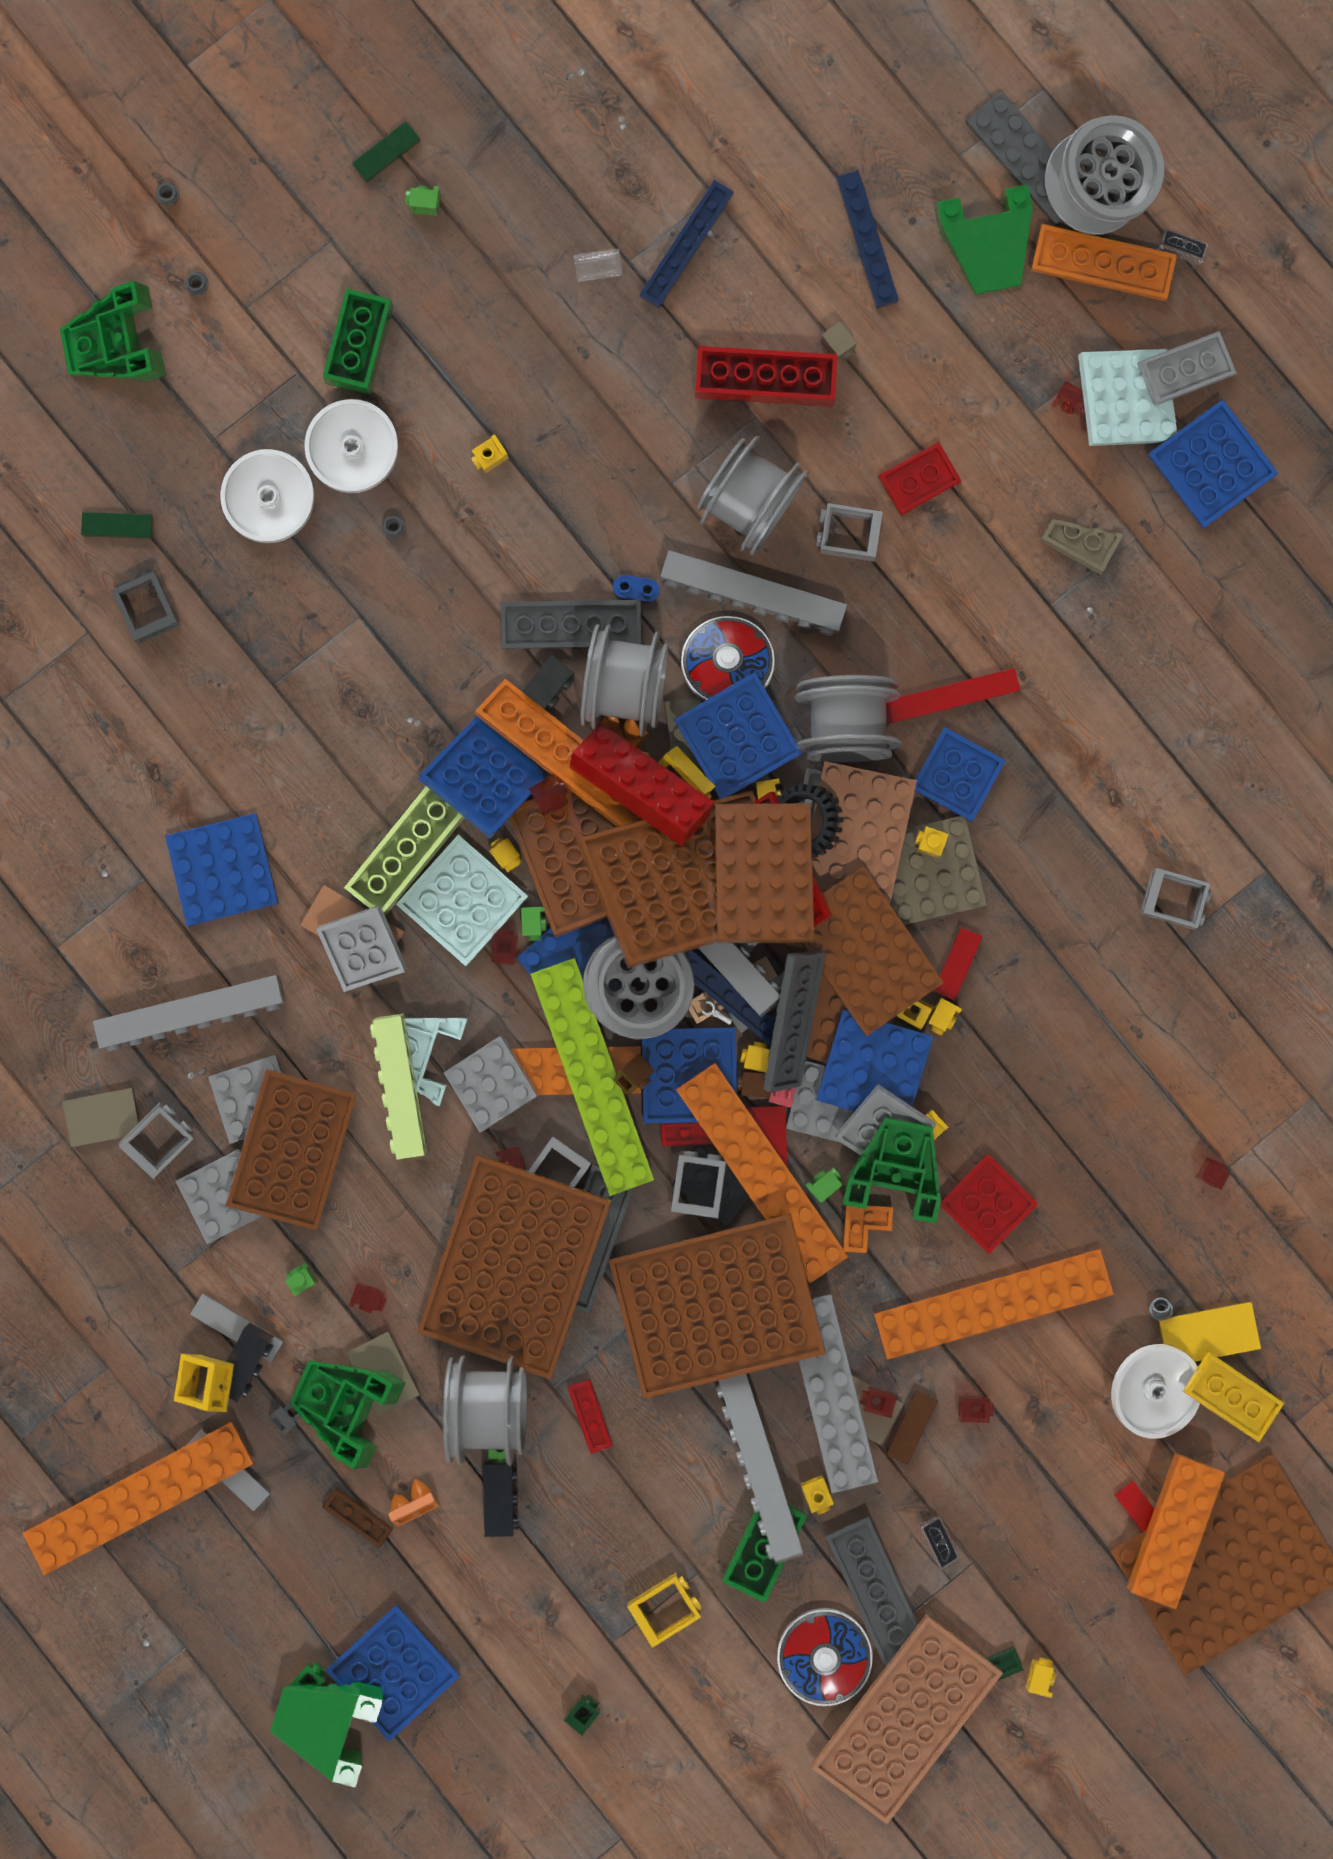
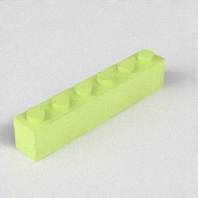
[370,1013,427,1160]

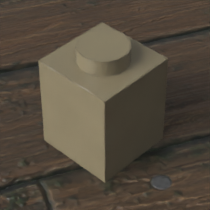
[821,321,857,363]

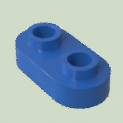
[613,575,659,603]

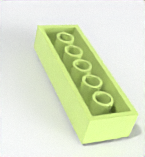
[344,787,464,916]

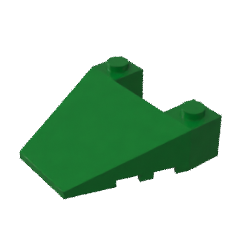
[935,184,1033,295]
[60,281,166,382]
[842,1117,941,1224]
[290,1360,406,1469]
[270,1682,383,1787]

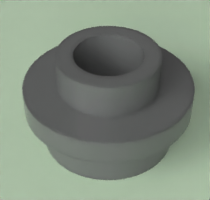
[156,182,179,206]
[185,272,209,296]
[382,515,405,539]
[1149,1298,1173,1321]

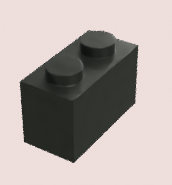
[523,655,575,710]

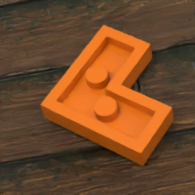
[843,1205,893,1253]

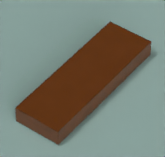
[886,1390,938,1465]
[322,1487,394,1549]

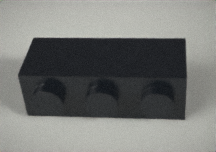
[219,1322,274,1403]
[483,1462,519,1537]

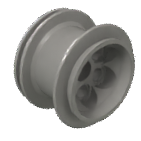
[1045,115,1164,235]
[696,435,809,557]
[581,624,668,737]
[795,675,902,763]
[583,936,694,1039]
[444,1355,527,1466]

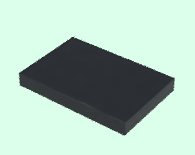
[671,1147,750,1227]

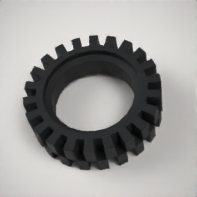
[777,784,843,858]

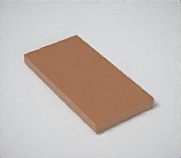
[300,885,405,945]

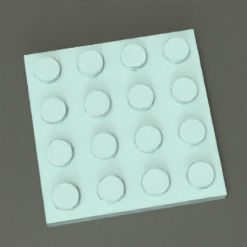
[1078,349,1177,446]
[396,835,528,967]

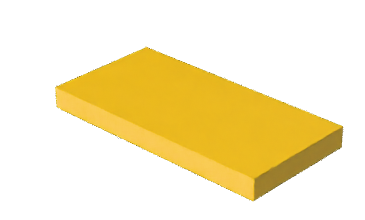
[1158,1302,1261,1362]
[1182,1352,1285,1442]

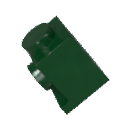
[564,1694,600,1736]

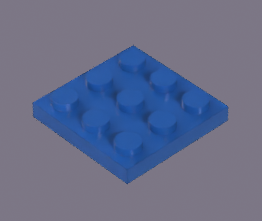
[915,727,1006,823]

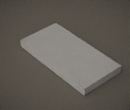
[1137,331,1237,406]

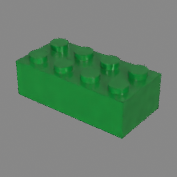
[323,288,394,395]
[722,1503,807,1603]

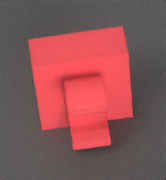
[768,1088,796,1108]

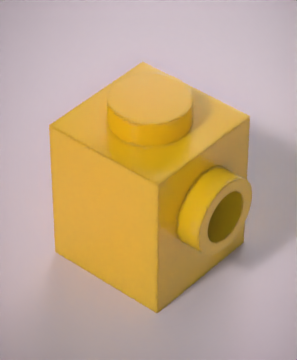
[915,826,949,859]
[740,1041,770,1073]
[800,1475,834,1515]

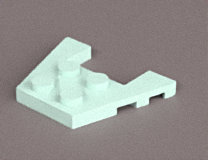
[379,1018,468,1106]

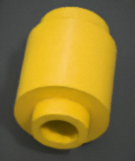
[489,837,523,872]

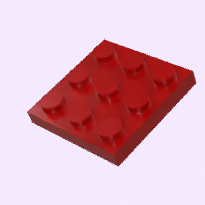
[940,1154,1038,1254]

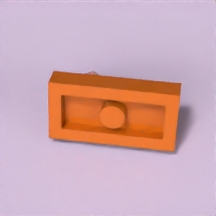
[598,716,648,748]
[388,1479,440,1527]

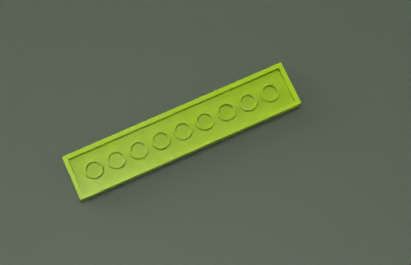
[531,958,654,1196]

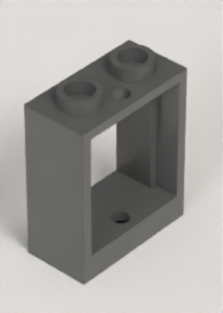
[111,571,180,645]

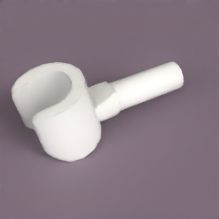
[701,1001,732,1025]

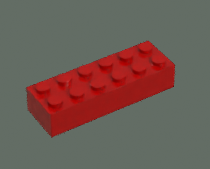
[695,346,838,407]
[569,723,714,847]

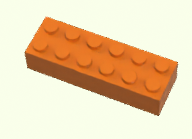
[1126,1453,1225,1609]

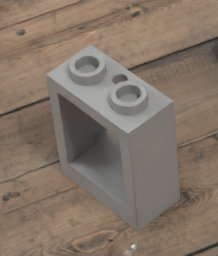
[816,503,883,562]
[1140,868,1212,930]
[119,1102,194,1179]
[529,1136,592,1187]
[671,1151,726,1218]

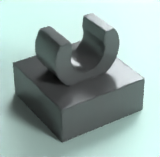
[268,1404,300,1436]

